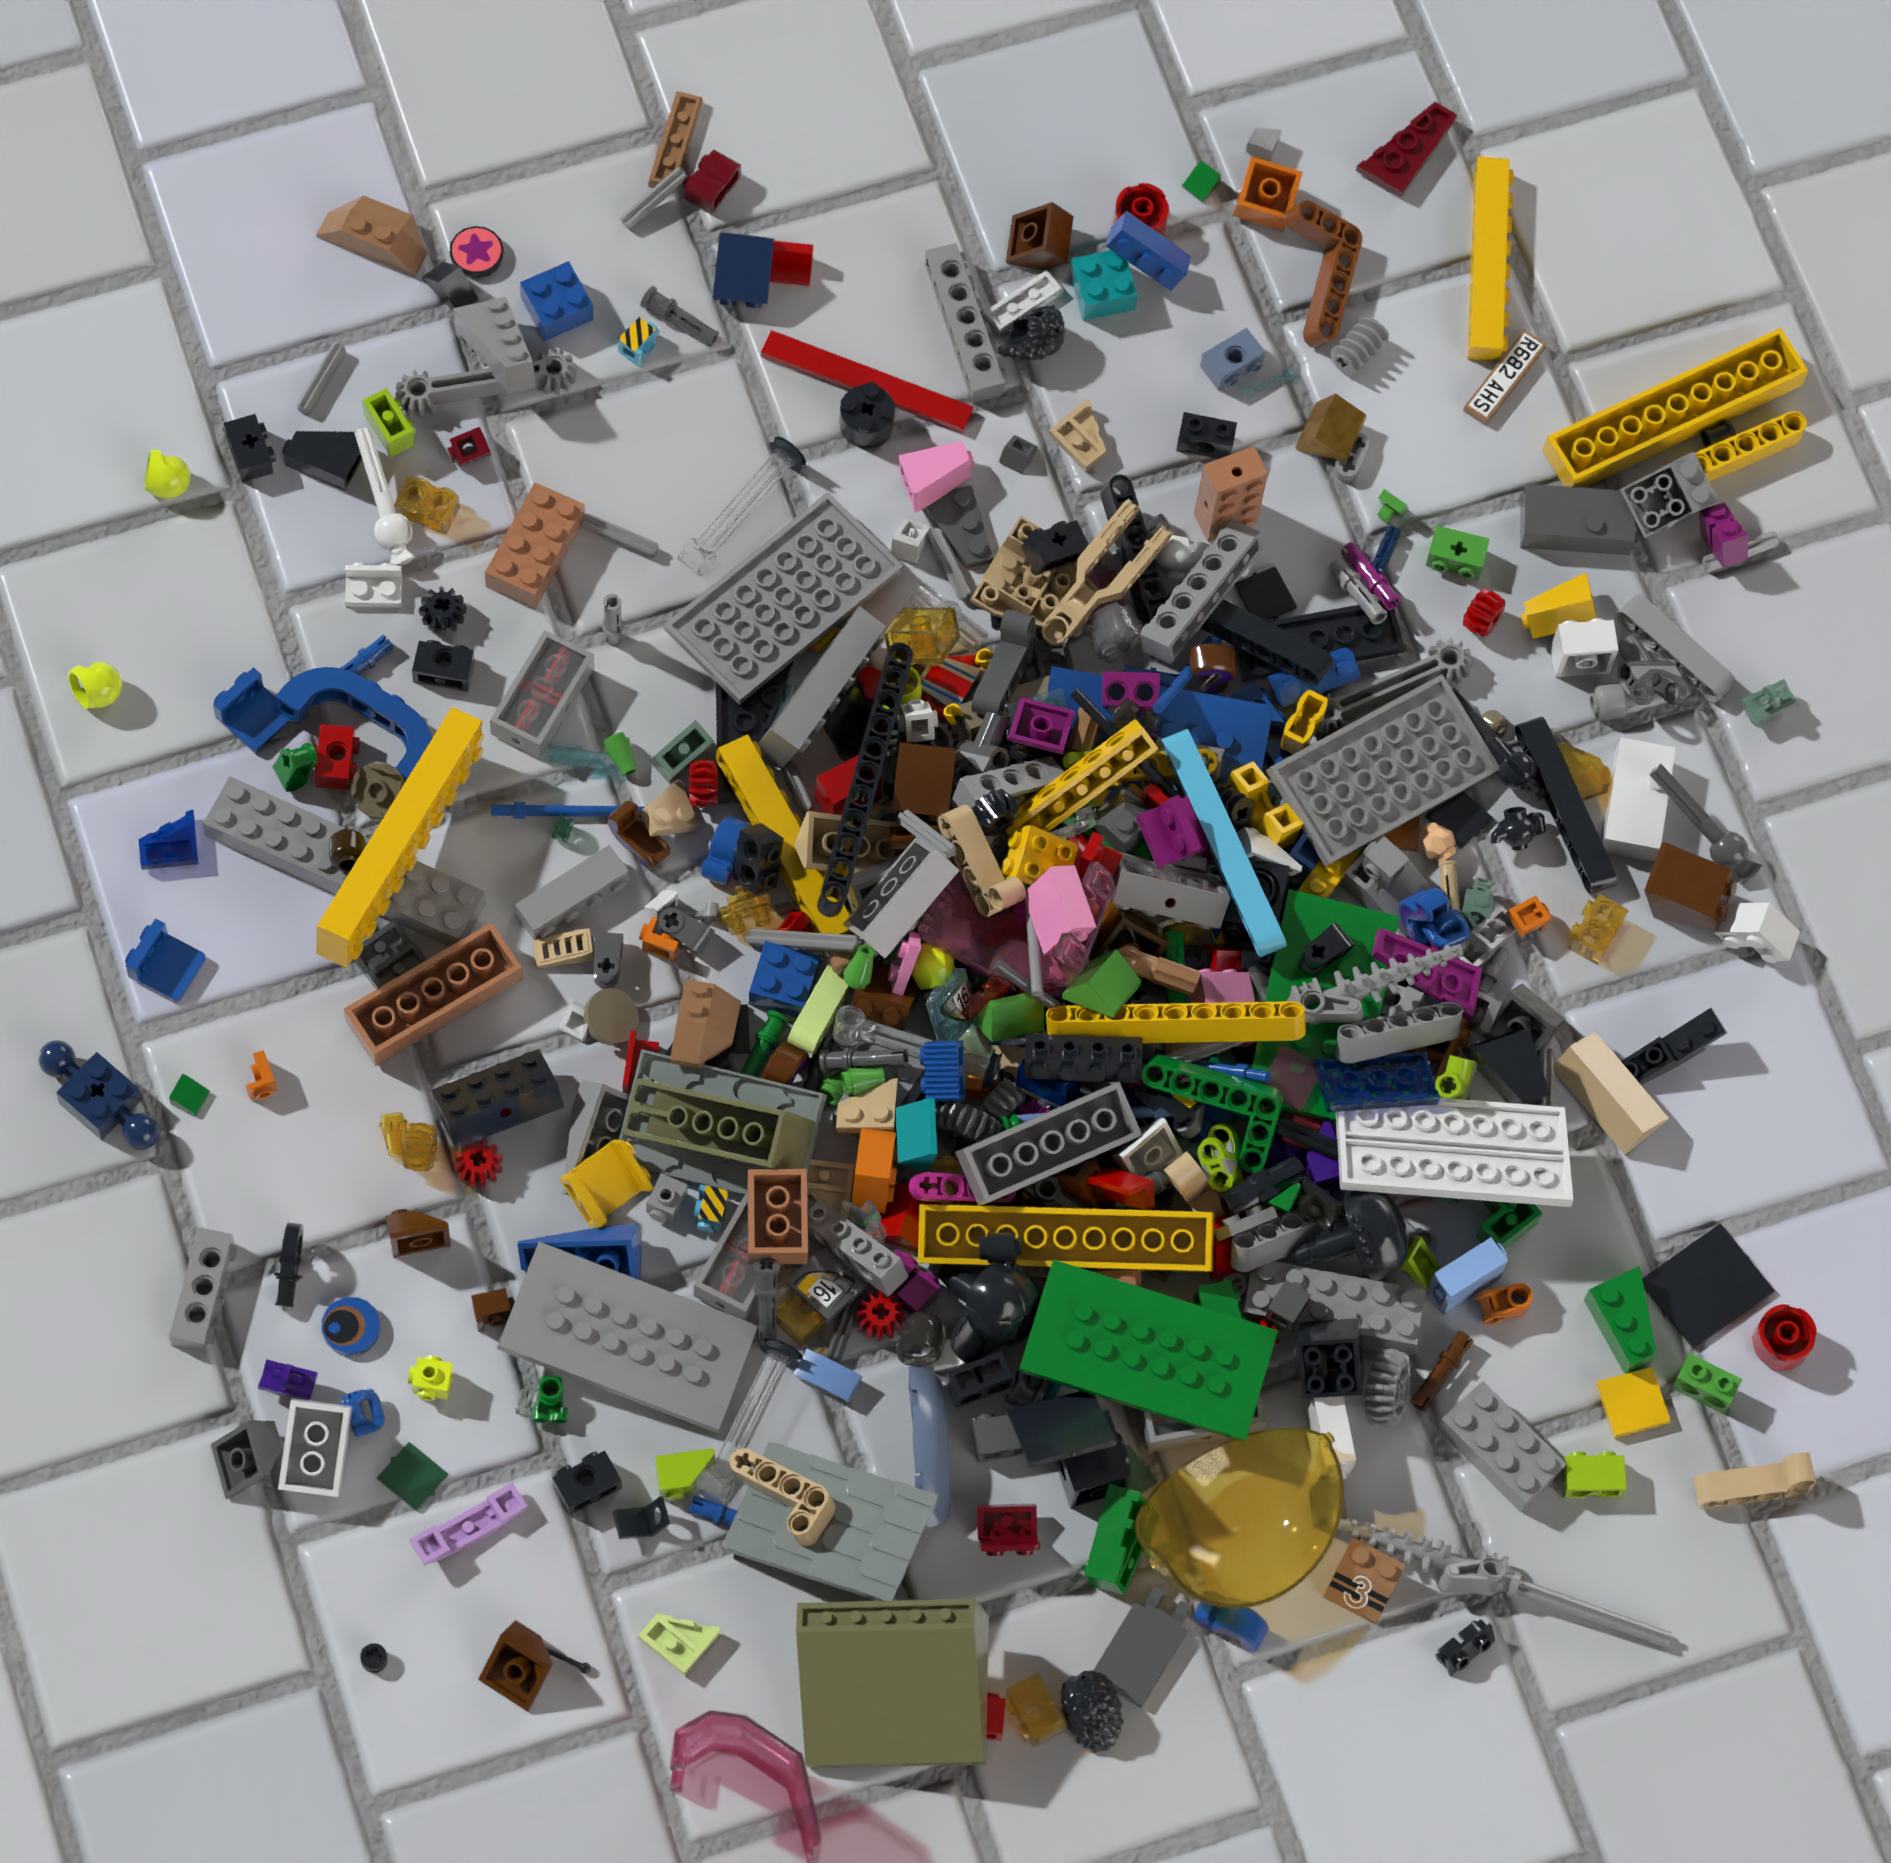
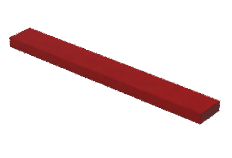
[761,330,974,433]

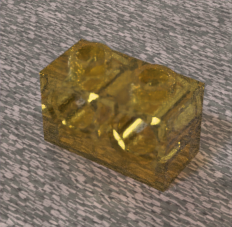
[394,476,460,535]
[1568,894,1629,965]

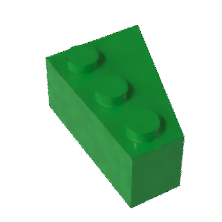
[1584,1266,1656,1374]
[1084,1484,1158,1596]

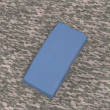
[793,1349,863,1403]

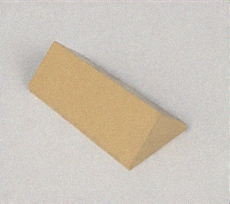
[794,811,906,874]
[1554,1031,1669,1155]

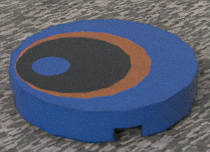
[322,1297,380,1355]

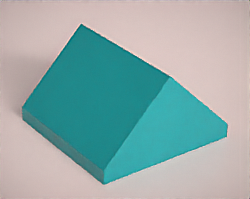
[896,1098,937,1172]

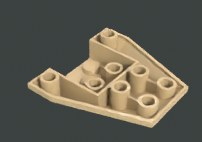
[970,515,1099,638]

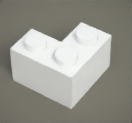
[1714,902,1800,963]

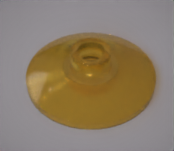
[1162,921,1213,946]

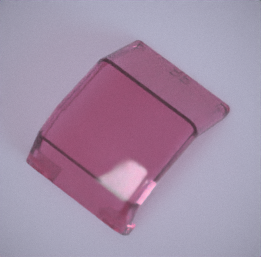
[918,856,1115,989]
[670,1710,822,1863]

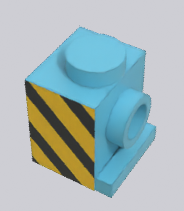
[618,317,659,367]
[694,1184,729,1233]

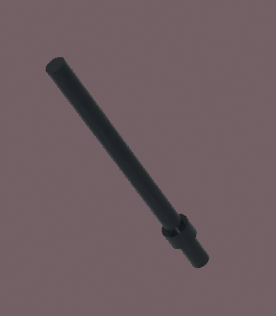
[1070,688,1184,798]

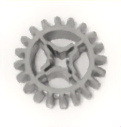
[1364,1349,1411,1429]

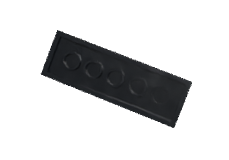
[1233,601,1405,682]

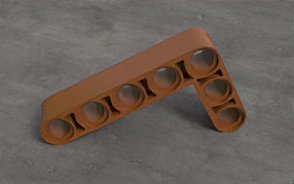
[1284,200,1363,348]

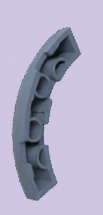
[909,1367,951,1527]

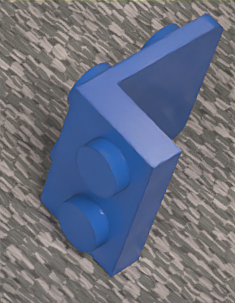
[213,667,291,752]
[125,918,206,1002]

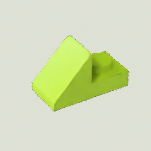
[1399,1235,1441,1290]

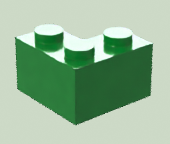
[1476,1200,1543,1249]

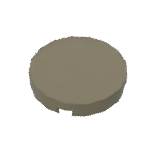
[351,761,405,819]
[583,988,639,1046]

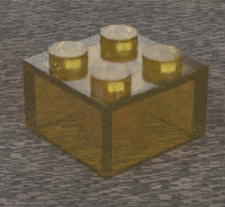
[884,607,960,666]

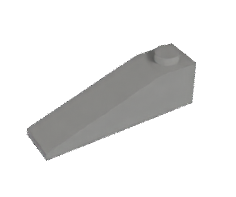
[562,1080,630,1196]

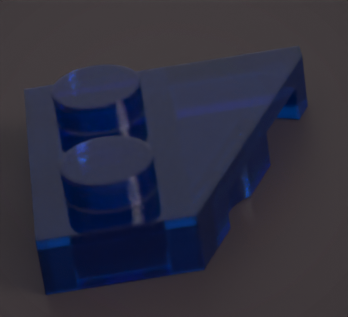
[138,810,199,870]

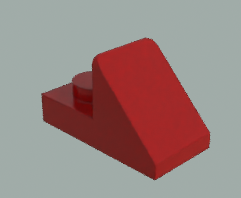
[1079,832,1122,879]

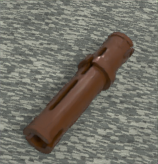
[1410,1331,1474,1412]

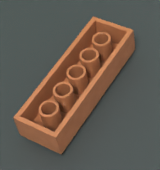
[344,922,523,1066]

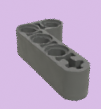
[972,609,1036,716]

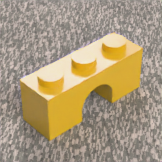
[1227,761,1304,849]

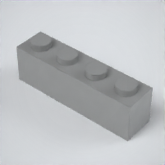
[515,845,629,940]

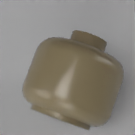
[1481,710,1508,738]

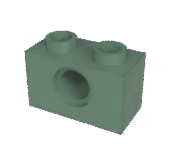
[649,720,714,782]

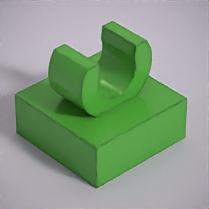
[1377,489,1409,523]

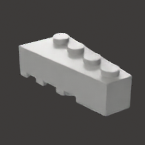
[453,297,536,393]

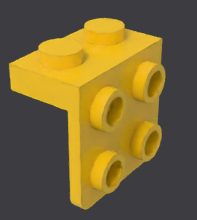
[1001,825,1078,886]

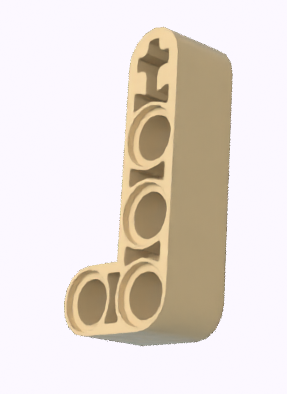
[938,805,1026,917]
[1164,1151,1227,1218]
[730,1448,836,1546]
[1693,1452,1816,1509]

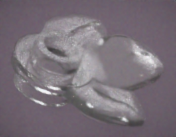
[840,1200,887,1244]

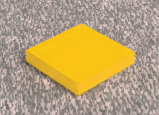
[1596,1367,1671,1438]

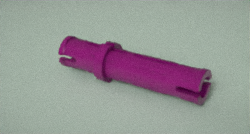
[1341,542,1401,610]

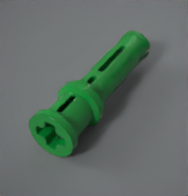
[740,1010,791,1077]

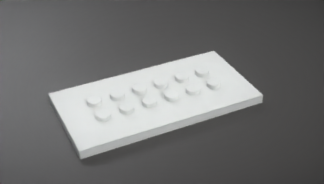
[1335,1090,1573,1207]

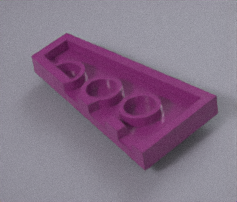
[1371,928,1482,1021]

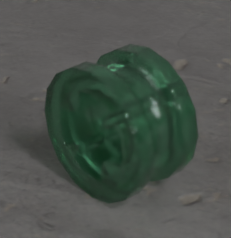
[552,814,575,843]

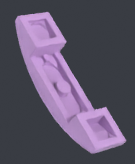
[409,1482,528,1566]

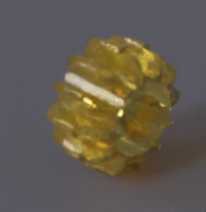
[402,1122,438,1172]

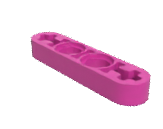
[909,1172,1016,1205]

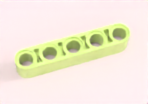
[787,944,866,1055]

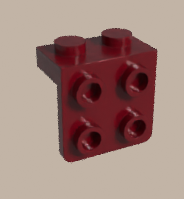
[977,1504,1040,1556]

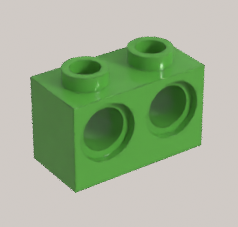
[1672,1353,1742,1414]

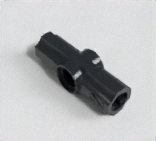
[1219,1155,1306,1217]

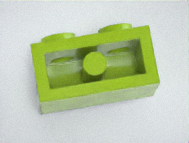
[362,388,416,458]

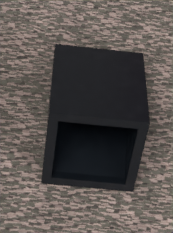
[1462,1029,1551,1105]

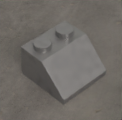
[1482,983,1566,1054]

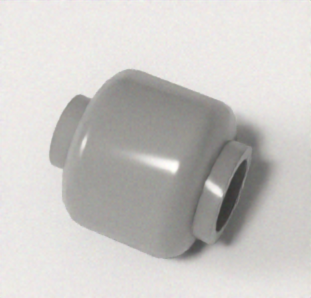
[1590,683,1632,721]

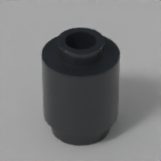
[979,1233,1022,1263]

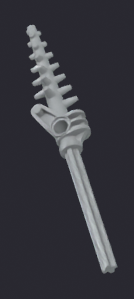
[1142,944,1464,1076]
[1333,1516,1672,1648]

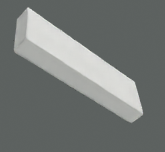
[982,270,1063,336]

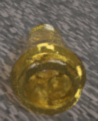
[379,1112,408,1157]

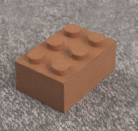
[748,1169,808,1264]

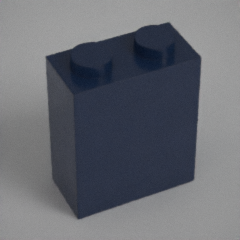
[713,232,775,309]

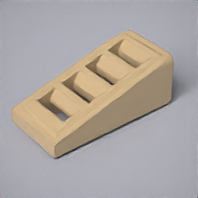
[533,928,593,969]

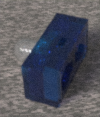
[1015,1061,1081,1109]

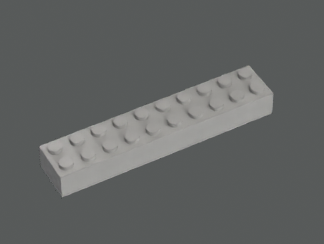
[203,776,486,947]

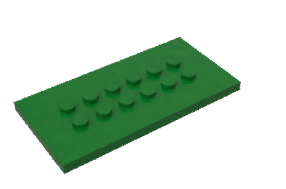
[1244,889,1399,1124]
[1019,1260,1278,1443]

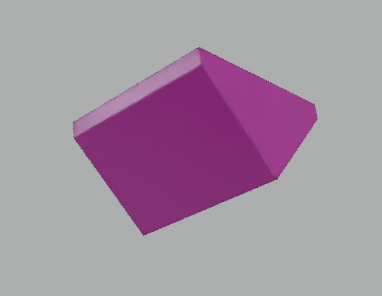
[1008,697,1075,755]

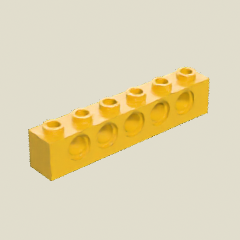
[1006,719,1158,837]

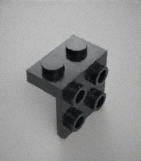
[824,686,897,761]

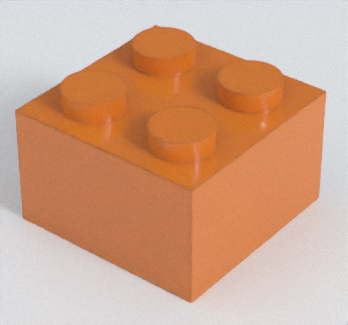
[1232,156,1303,232]
[851,1128,898,1213]

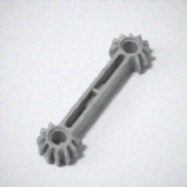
[395,348,577,418]
[1313,638,1473,737]

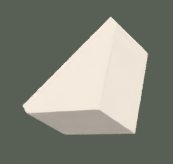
[891,518,931,564]

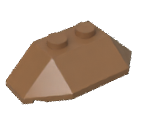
[316,195,427,276]
[670,979,741,1068]

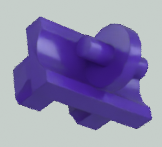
[258,1359,318,1401]

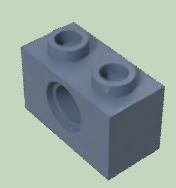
[1200,328,1266,391]

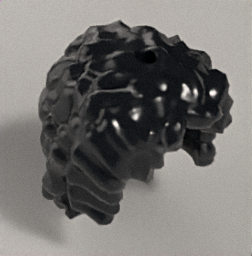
[998,305,1066,361]
[1060,1670,1124,1753]

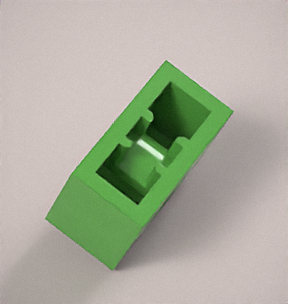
[1425,525,1490,579]

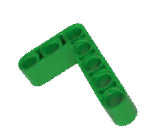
[1141,1055,1283,1174]

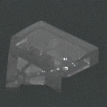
[1049,805,1097,839]

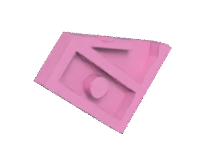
[888,931,921,996]

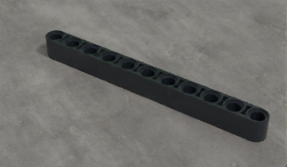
[817,642,913,917]

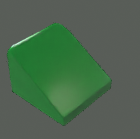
[1182,161,1221,203]
[169,1074,210,1116]

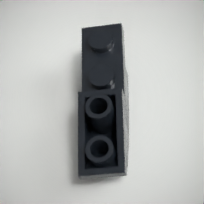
[1621,1008,1727,1085]

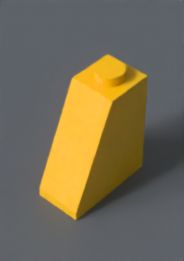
[1521,573,1597,639]

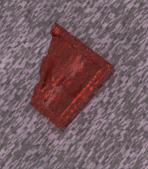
[961,976,1015,1021]

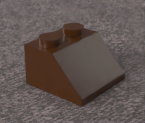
[1006,202,1074,270]

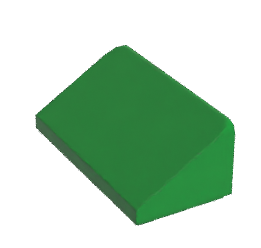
[1266,1183,1301,1214]

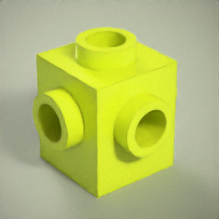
[408,1355,454,1401]

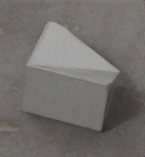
[1246,128,1281,161]

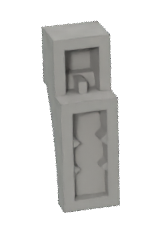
[1456,905,1517,968]

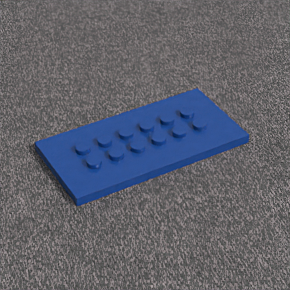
[1045,666,1274,783]

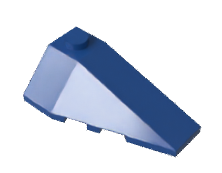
[517,1224,642,1280]

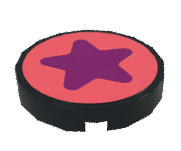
[449,226,504,278]

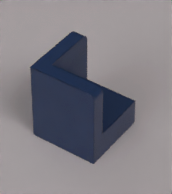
[1288,833,1320,879]

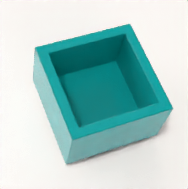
[1069,250,1138,321]

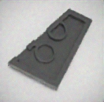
[924,485,993,568]

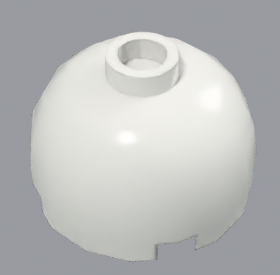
[1155,535,1210,580]

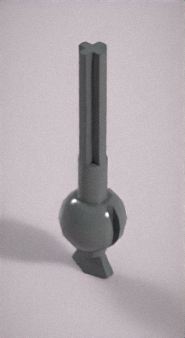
[1649,763,1762,885]

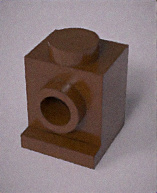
[471,1288,515,1332]

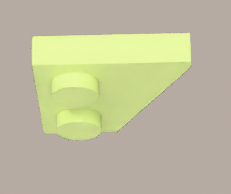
[638,1613,721,1676]

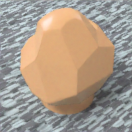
[1421,822,1458,863]

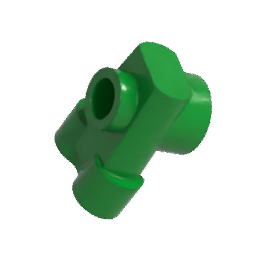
[532,1376,568,1424]

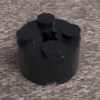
[839,382,895,448]

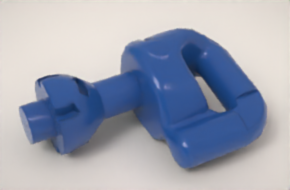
[1422,909,1471,949]
[339,1388,385,1437]

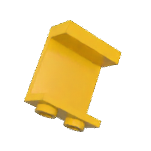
[559,1139,653,1228]

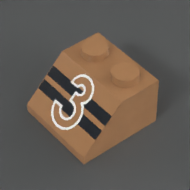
[1323,1538,1406,1624]

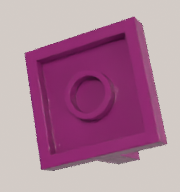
[1135,795,1210,869]

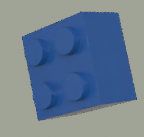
[520,261,594,341]
[749,941,820,1018]

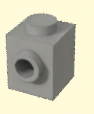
[1362,836,1409,888]
[646,1173,688,1224]

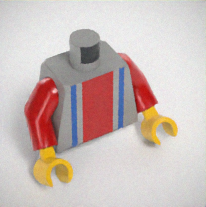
[910,648,994,726]

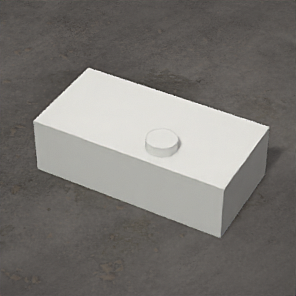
[1601,737,1676,862]

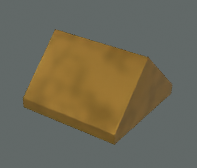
[1296,393,1366,461]

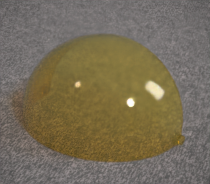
[1135,1427,1344,1609]

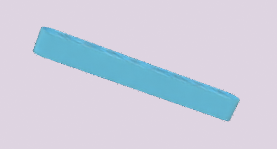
[1161,729,1287,957]

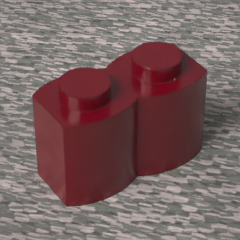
[683,150,741,213]

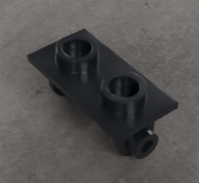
[1435,1619,1495,1677]

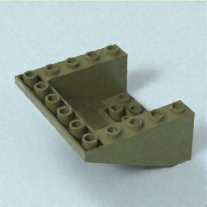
[796,1598,989,1768]

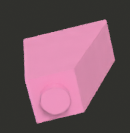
[899,441,974,512]

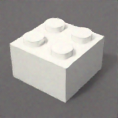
[1550,618,1618,678]

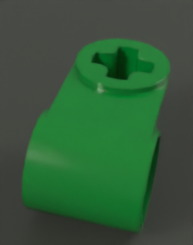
[273,743,317,792]

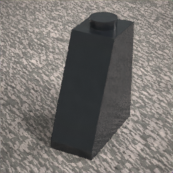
[282,431,363,491]

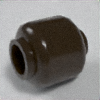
[328,828,366,872]

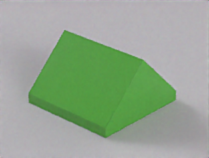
[1062,949,1141,1018]
[973,993,1044,1042]

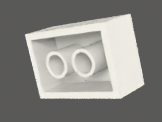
[278,1398,352,1497]

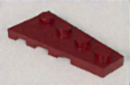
[1356,102,1458,197]

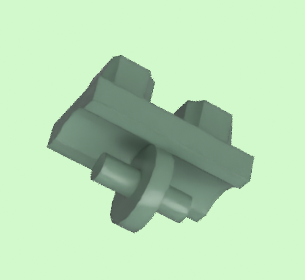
[1740,679,1799,725]
[1462,877,1494,927]

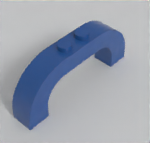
[275,667,432,782]

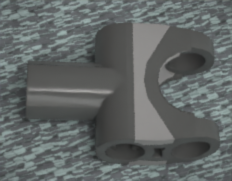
[1617,635,1687,705]
[952,712,1009,791]

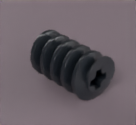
[1209,774,1255,828]

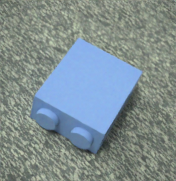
[1427,1238,1508,1315]

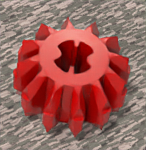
[1463,588,1506,638]
[689,760,718,808]
[454,1139,503,1188]
[855,1291,905,1342]

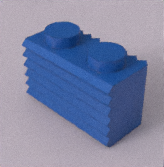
[919,1040,966,1101]

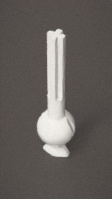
[355,427,415,566]

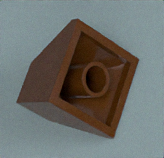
[386,1209,451,1258]
[478,1620,553,1712]

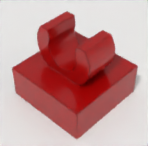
[777,911,814,933]

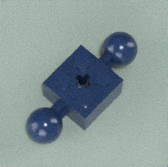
[38,1040,160,1150]

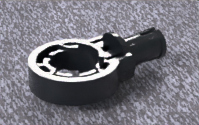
[274,1222,303,1308]

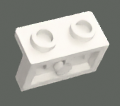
[345,562,403,608]

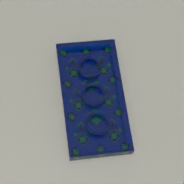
[1314,1051,1440,1112]

